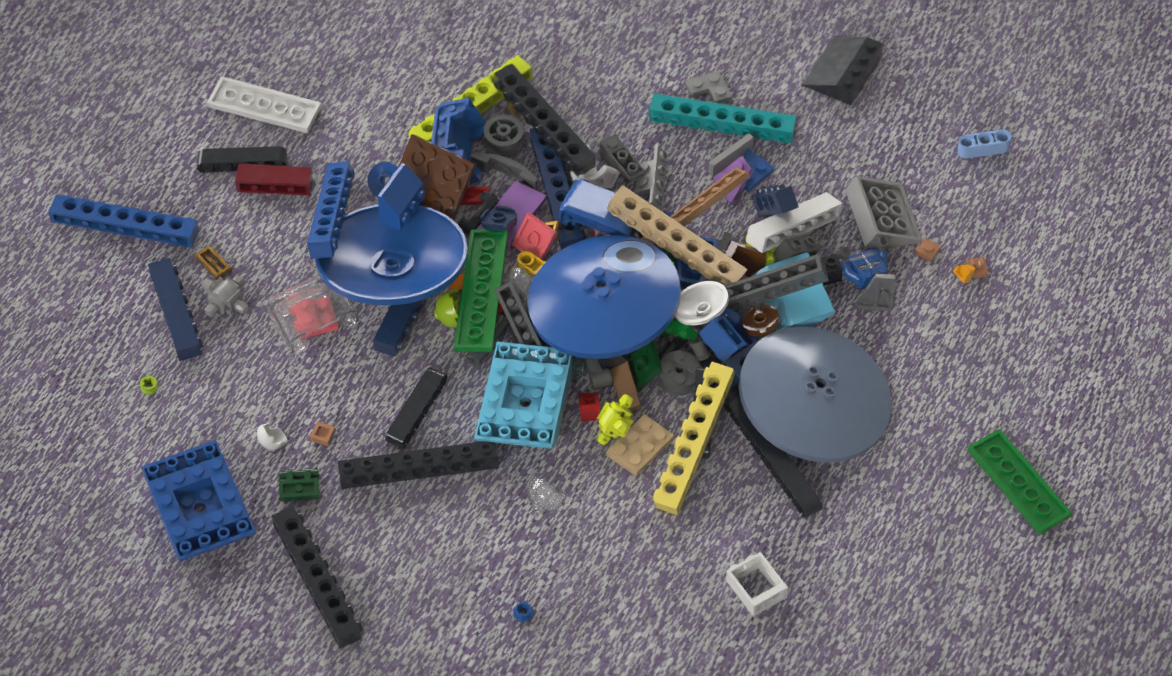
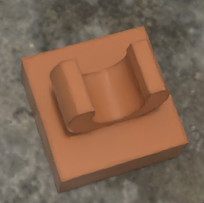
[965,257,988,278]

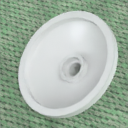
[675,281,729,326]

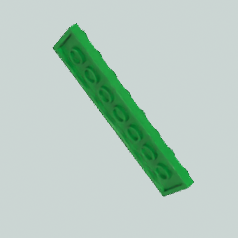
[454,230,509,352]

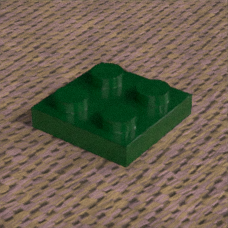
[627,340,663,392]

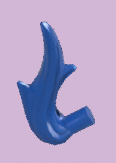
[723,308,760,345]

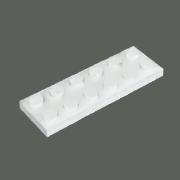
[207,76,321,134]

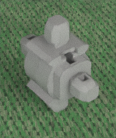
[202,276,248,317]

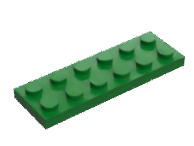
[967,429,1072,536]

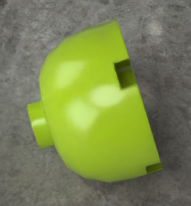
[434,289,461,328]

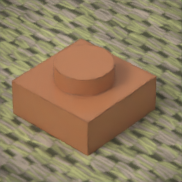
[915,238,941,262]
[310,422,336,446]

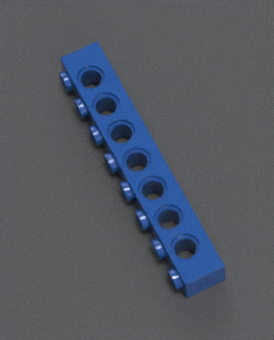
[307,161,355,259]
[48,194,199,248]

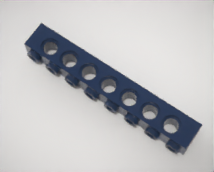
[529,128,586,250]

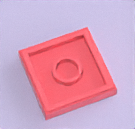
[511,213,558,261]

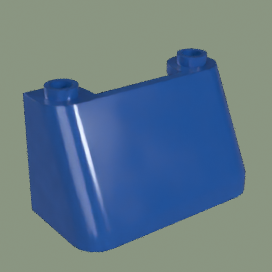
[431,98,486,184]
[558,179,636,237]

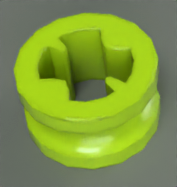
[140,376,158,395]

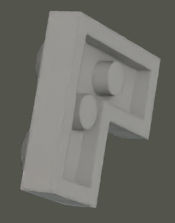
[685,71,732,104]

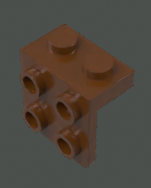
[722,241,767,277]

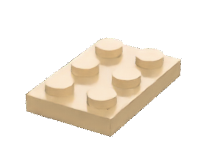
[606,414,674,476]

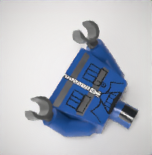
[836,237,889,290]

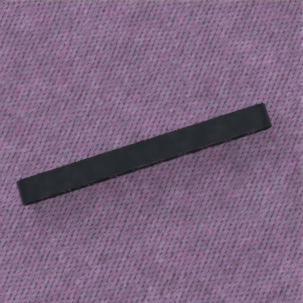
[699,352,822,518]

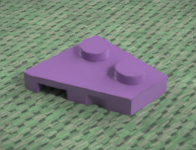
[713,156,753,205]

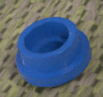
[513,602,533,622]

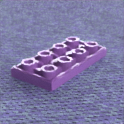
[476,181,547,249]

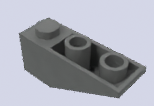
[600,134,646,181]

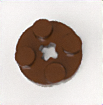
[741,305,781,338]

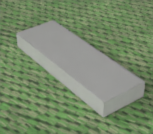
[709,134,754,177]

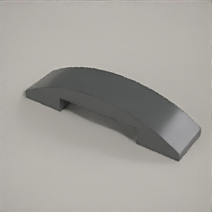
[470,153,538,191]

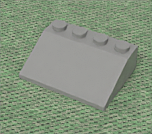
[845,176,923,250]

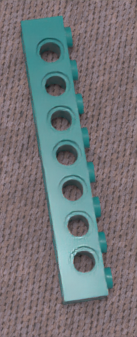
[649,93,796,143]

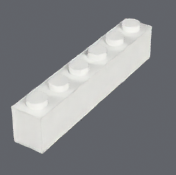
[746,192,843,253]

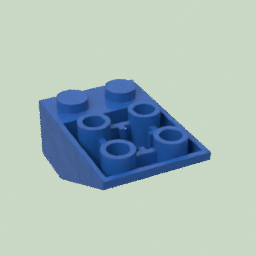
[699,315,750,362]

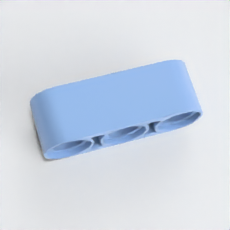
[957,130,1011,158]

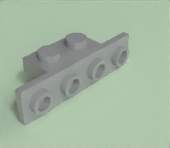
[635,144,668,211]

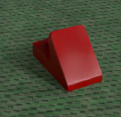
[578,392,600,422]

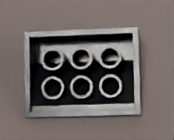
[802,36,883,105]

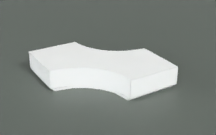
[580,165,620,188]

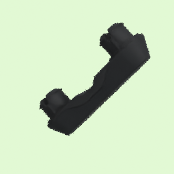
[458,191,499,234]

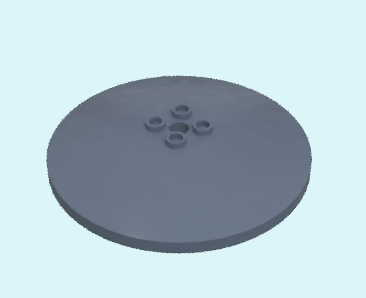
[739,327,892,462]

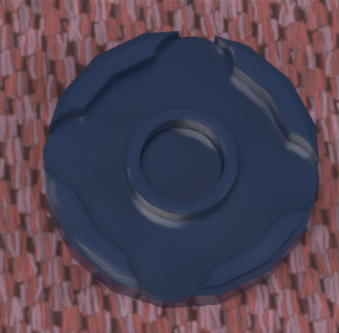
[480,206,518,231]

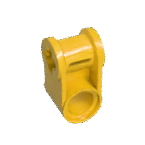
[518,251,546,281]

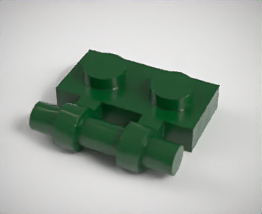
[279,468,319,502]

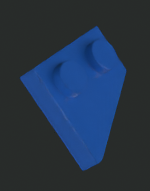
[744,148,774,192]

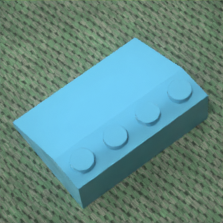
[752,253,836,331]

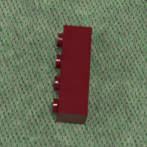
[235,164,313,196]

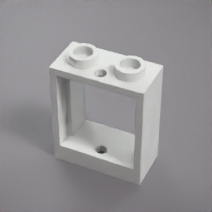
[726,552,788,616]

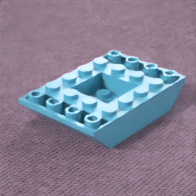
[474,342,573,449]

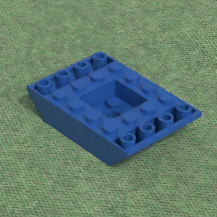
[141,440,256,562]

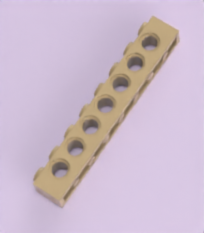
[607,185,747,286]

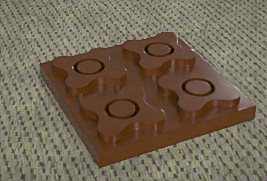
[398,134,477,221]

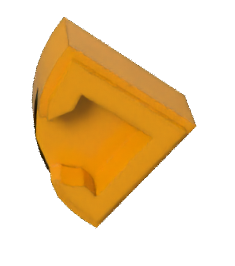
[953,264,976,284]

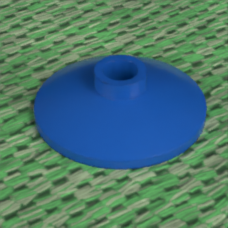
[367,162,398,197]

